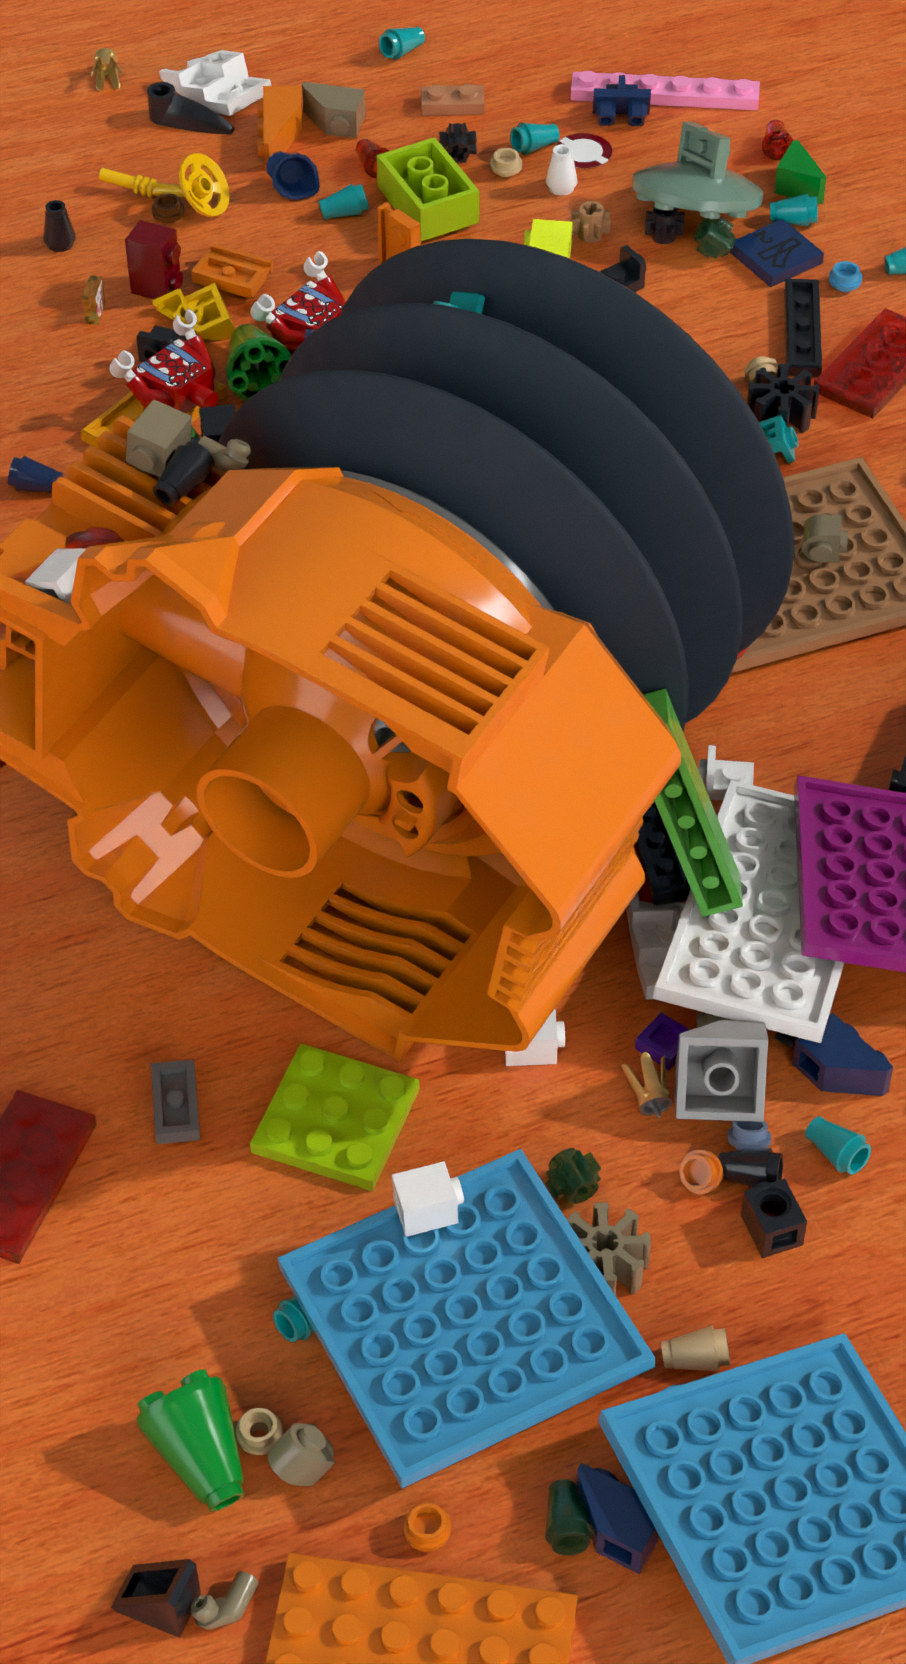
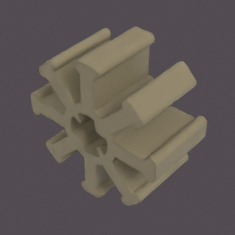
[567,1202,651,1296]

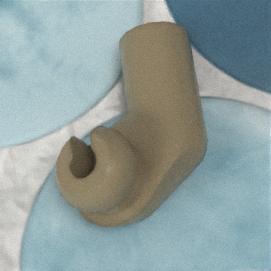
[198,436,251,471]
[190,1571,259,1630]

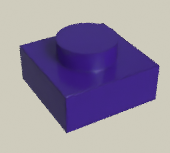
[635,1012,689,1070]

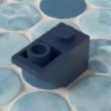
[792,1013,893,1096]
[576,1463,660,1574]

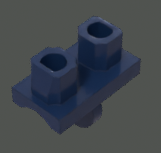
[593,75,651,126]

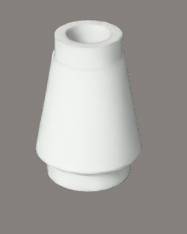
[545,144,578,196]

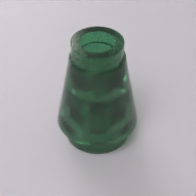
[545,1479,593,1556]

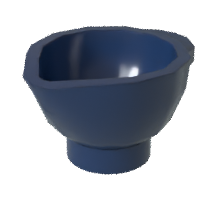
[266,151,320,200]

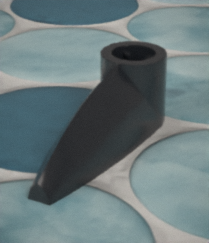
[147,82,235,135]

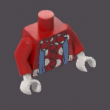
[250,251,346,350]
[110,309,218,413]

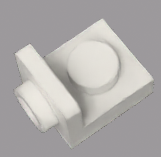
[698,745,754,800]

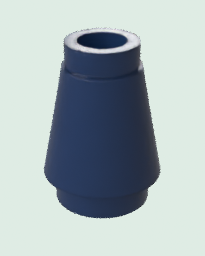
[8,455,63,493]

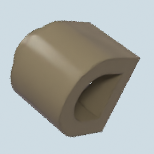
[802,514,848,563]
[267,1423,336,1486]

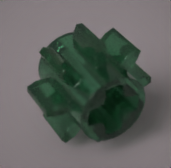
[694,217,736,259]
[546,1148,601,1204]

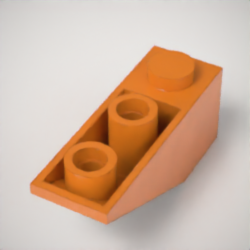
[257,85,303,170]

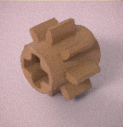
[571,201,611,243]

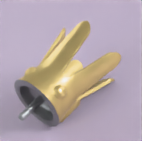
[90,48,123,91]
[622,1052,672,1118]

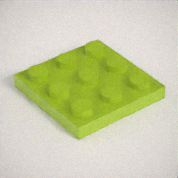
[250,1043,420,1192]

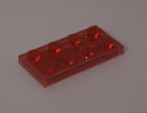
[814,308,906,419]
[0,1090,97,1264]

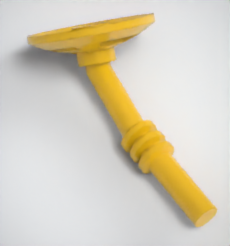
[99,153,230,217]

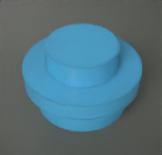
[828,261,862,292]

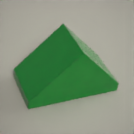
[774,140,826,205]

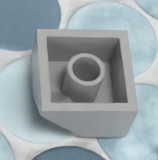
[674,1020,768,1122]

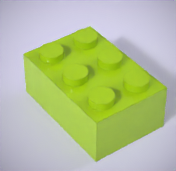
[377,137,479,241]

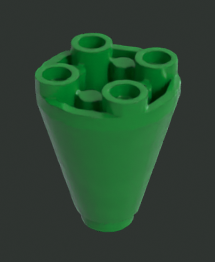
[225,324,291,402]
[137,1369,245,1512]

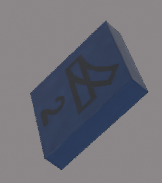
[730,219,824,287]

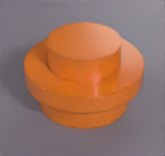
[679,1149,723,1194]
[403,1503,451,1552]

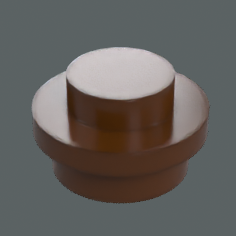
[152,193,185,223]

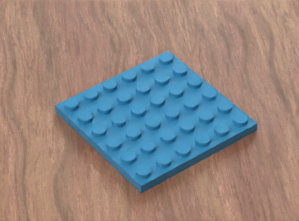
[278,1148,655,1488]
[598,1333,906,1664]

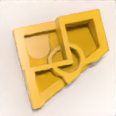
[152,283,235,340]

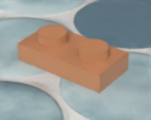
[421,84,485,116]

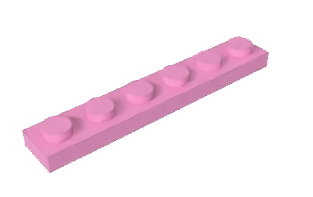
[571,71,760,111]

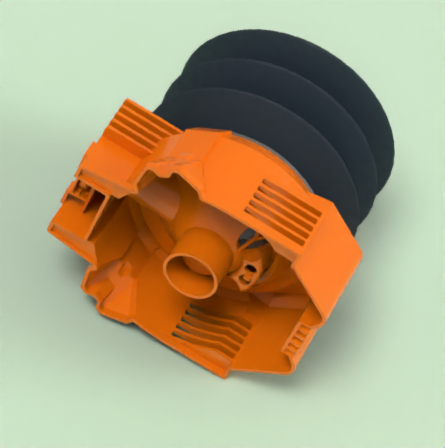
[0,239,794,1063]

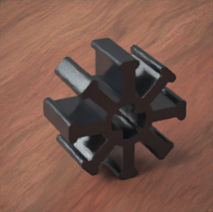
[747,364,819,433]

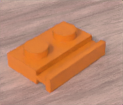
[377,202,421,263]
[191,244,273,299]

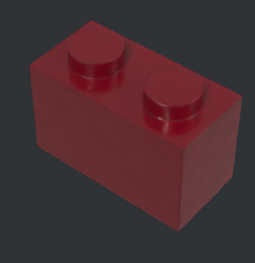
[125,220,183,300]

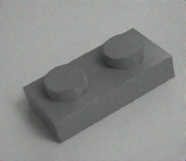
[151,1059,200,1144]

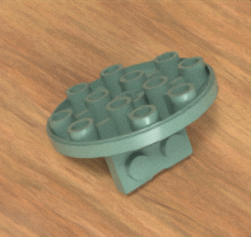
[632,121,763,219]

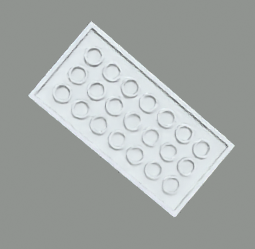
[653,780,844,1043]

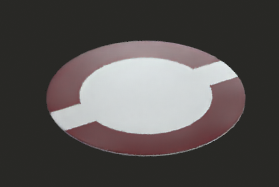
[556,133,612,168]

